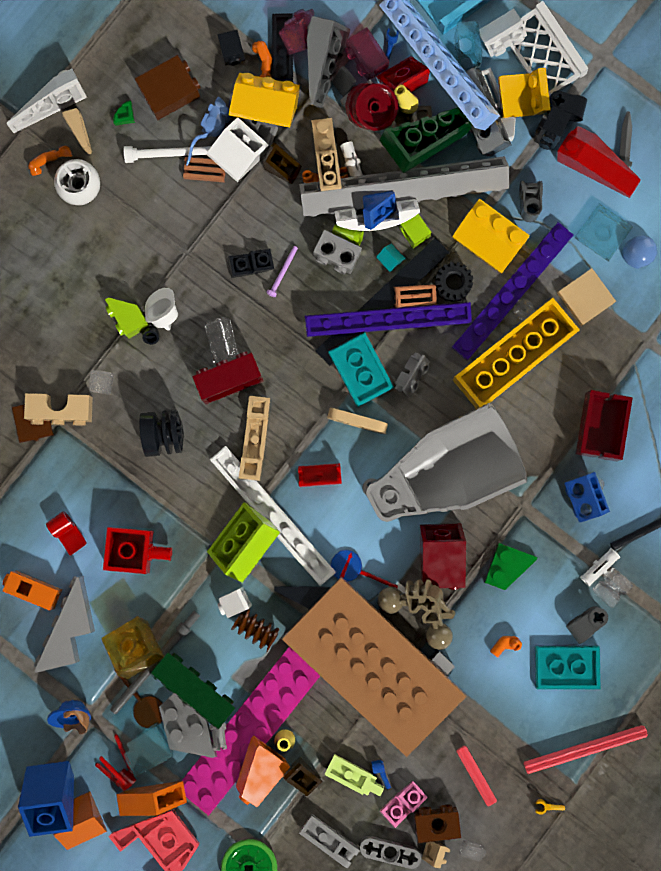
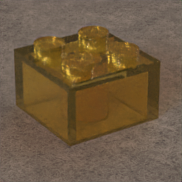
[101,616,164,679]

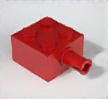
[103,527,172,574]

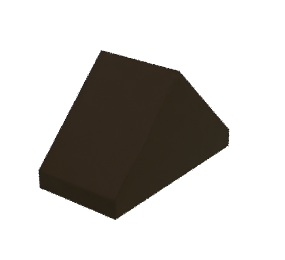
[263,143,302,184]
[283,757,323,796]

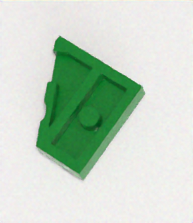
[484,543,538,590]

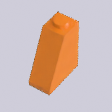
[236,735,290,807]
[116,781,187,816]

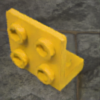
[498,68,550,118]

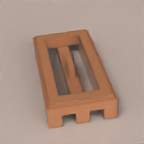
[183,157,226,183]
[394,284,437,308]

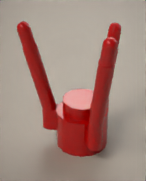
[95,734,137,791]

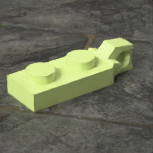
[325,754,384,796]

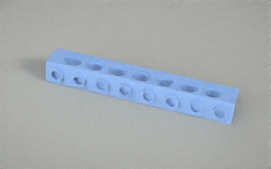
[379,0,500,130]

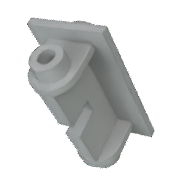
[394,352,430,398]

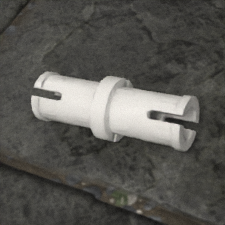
[340,141,363,177]
[580,548,620,587]

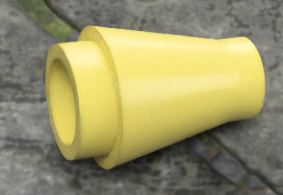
[394,85,418,114]
[274,729,295,751]

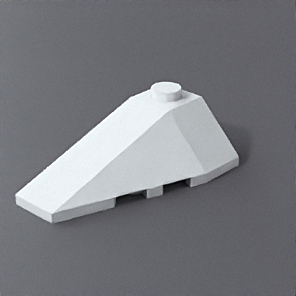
[7,69,87,133]

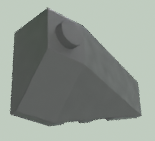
[307,16,350,108]

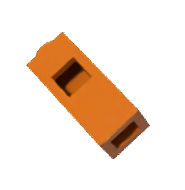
[2,571,63,611]

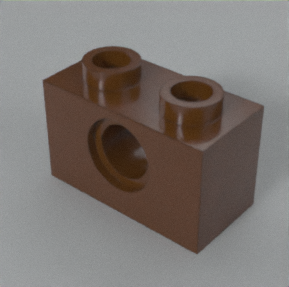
[414,804,461,843]

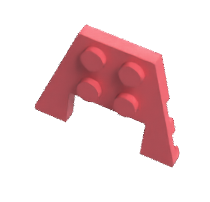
[108,809,200,871]

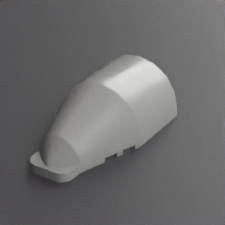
[366,403,527,522]

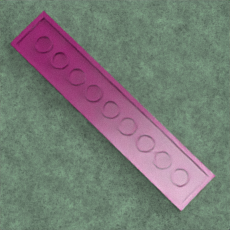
[181,647,320,816]

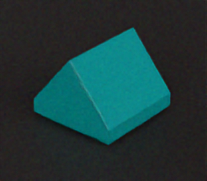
[376,243,405,272]

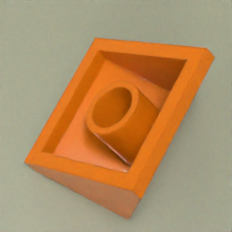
[53,791,107,850]

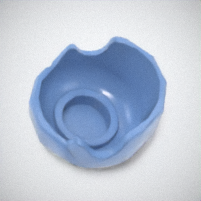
[623,235,657,268]

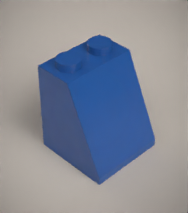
[18,761,74,837]

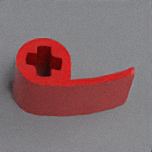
[46,511,87,556]

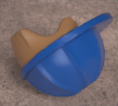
[47,699,91,734]

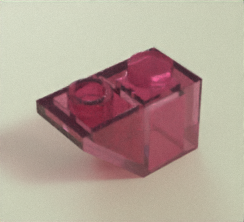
[279,9,314,55]

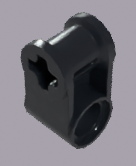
[547,91,587,122]

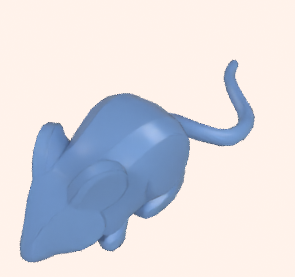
[186,97,231,166]

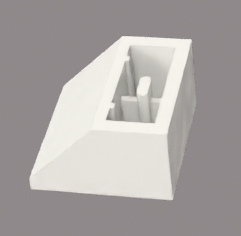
[477,9,527,57]
[206,117,269,182]

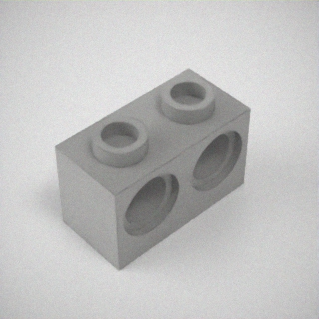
[313,230,362,275]

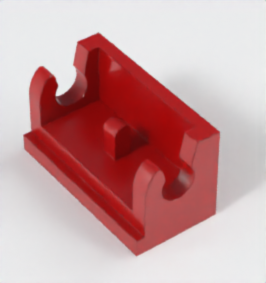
[298,463,342,487]

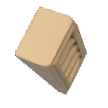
[62,108,92,154]

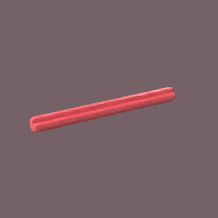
[524,725,648,774]

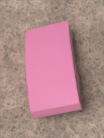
[380,781,428,828]

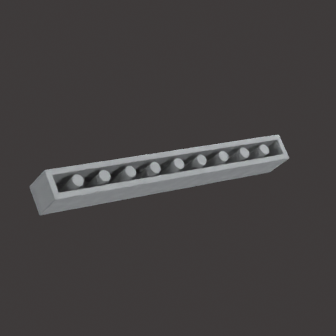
[299,156,509,217]

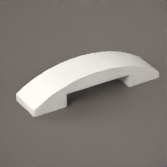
[334,199,420,231]

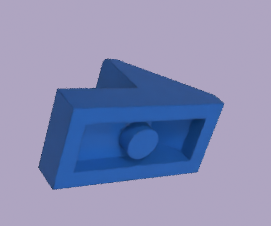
[363,191,396,230]

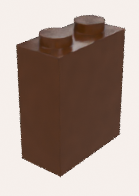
[134,55,201,121]

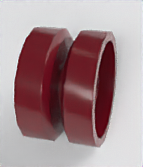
[345,82,398,131]

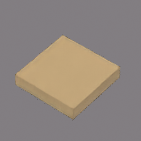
[557,268,617,326]

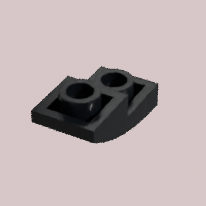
[227,249,274,278]

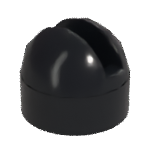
[142,326,160,345]

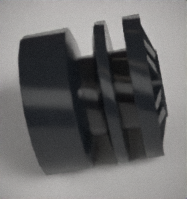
[139,409,184,457]

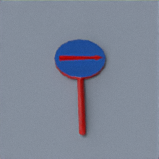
[331,550,398,588]

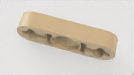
[327,408,388,434]

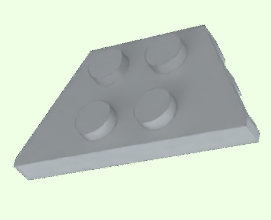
[159,693,217,758]

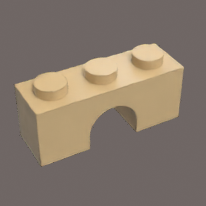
[24,393,93,426]

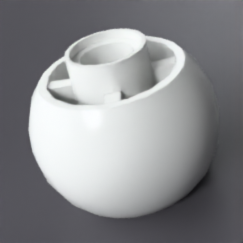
[54,159,100,206]

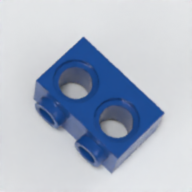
[564,472,610,523]

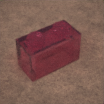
[345,27,389,81]

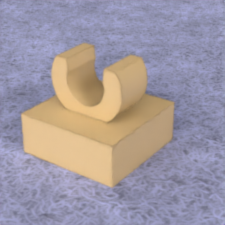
[422,841,450,868]

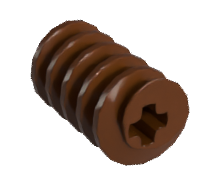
[231,609,279,653]

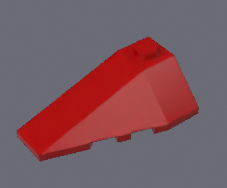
[557,126,641,198]

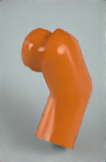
[490,636,522,658]

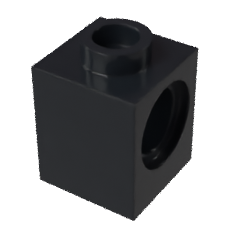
[217,30,245,66]

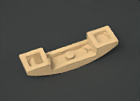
[239,396,270,481]

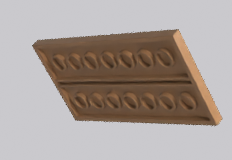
[282,576,467,757]

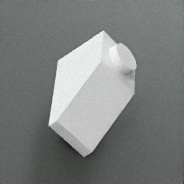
[217,587,252,618]

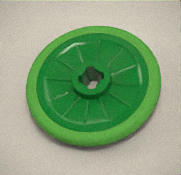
[221,839,277,871]

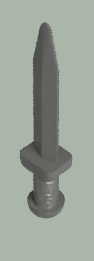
[619,111,632,168]

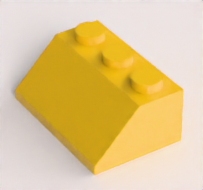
[229,73,300,128]
[452,198,530,274]

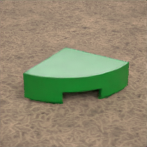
[113,101,135,126]

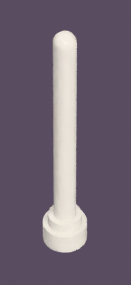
[124,146,212,163]

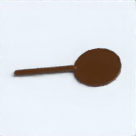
[114,667,163,728]

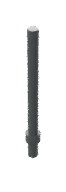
[110,610,200,714]

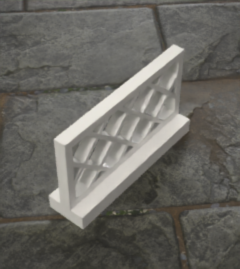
[509,1,588,97]

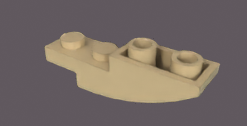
[312,118,342,191]

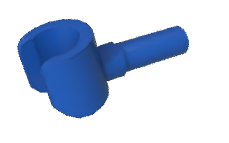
[385,28,399,60]
[371,760,391,789]

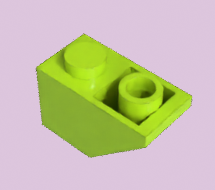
[105,297,150,339]

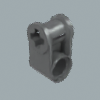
[519,181,543,222]
[566,606,608,644]

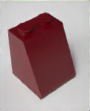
[419,523,466,590]

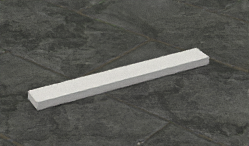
[210,446,336,586]

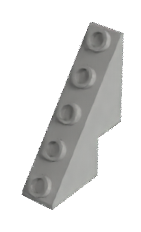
[34,576,95,673]

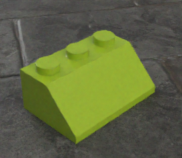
[207,502,280,583]

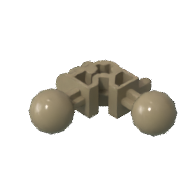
[377,579,455,650]

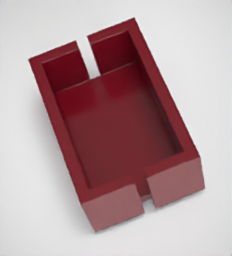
[192,351,264,405]
[575,390,633,462]

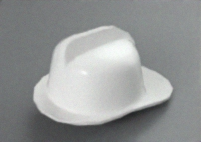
[145,288,178,330]

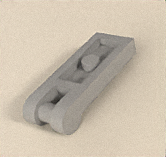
[299,814,360,868]

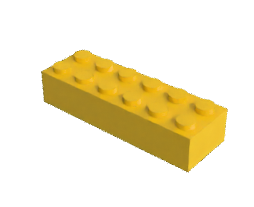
[452,298,580,409]

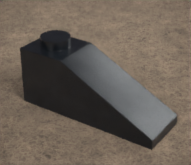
[274,586,331,609]

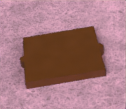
[12,404,54,443]

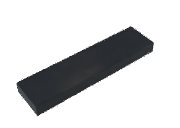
[272,13,293,82]

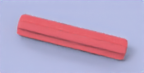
[456,745,497,806]

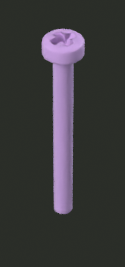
[266,246,298,297]

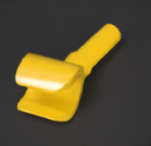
[535,799,565,815]

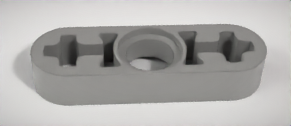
[360,836,421,869]

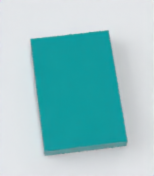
[328,332,394,407]
[535,646,601,689]

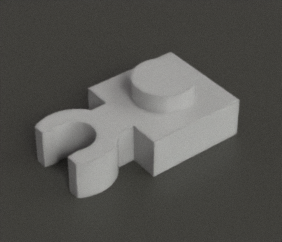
[243,118,278,147]

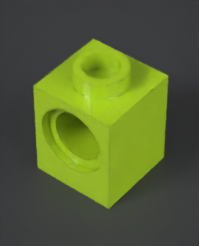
[399,214,432,249]

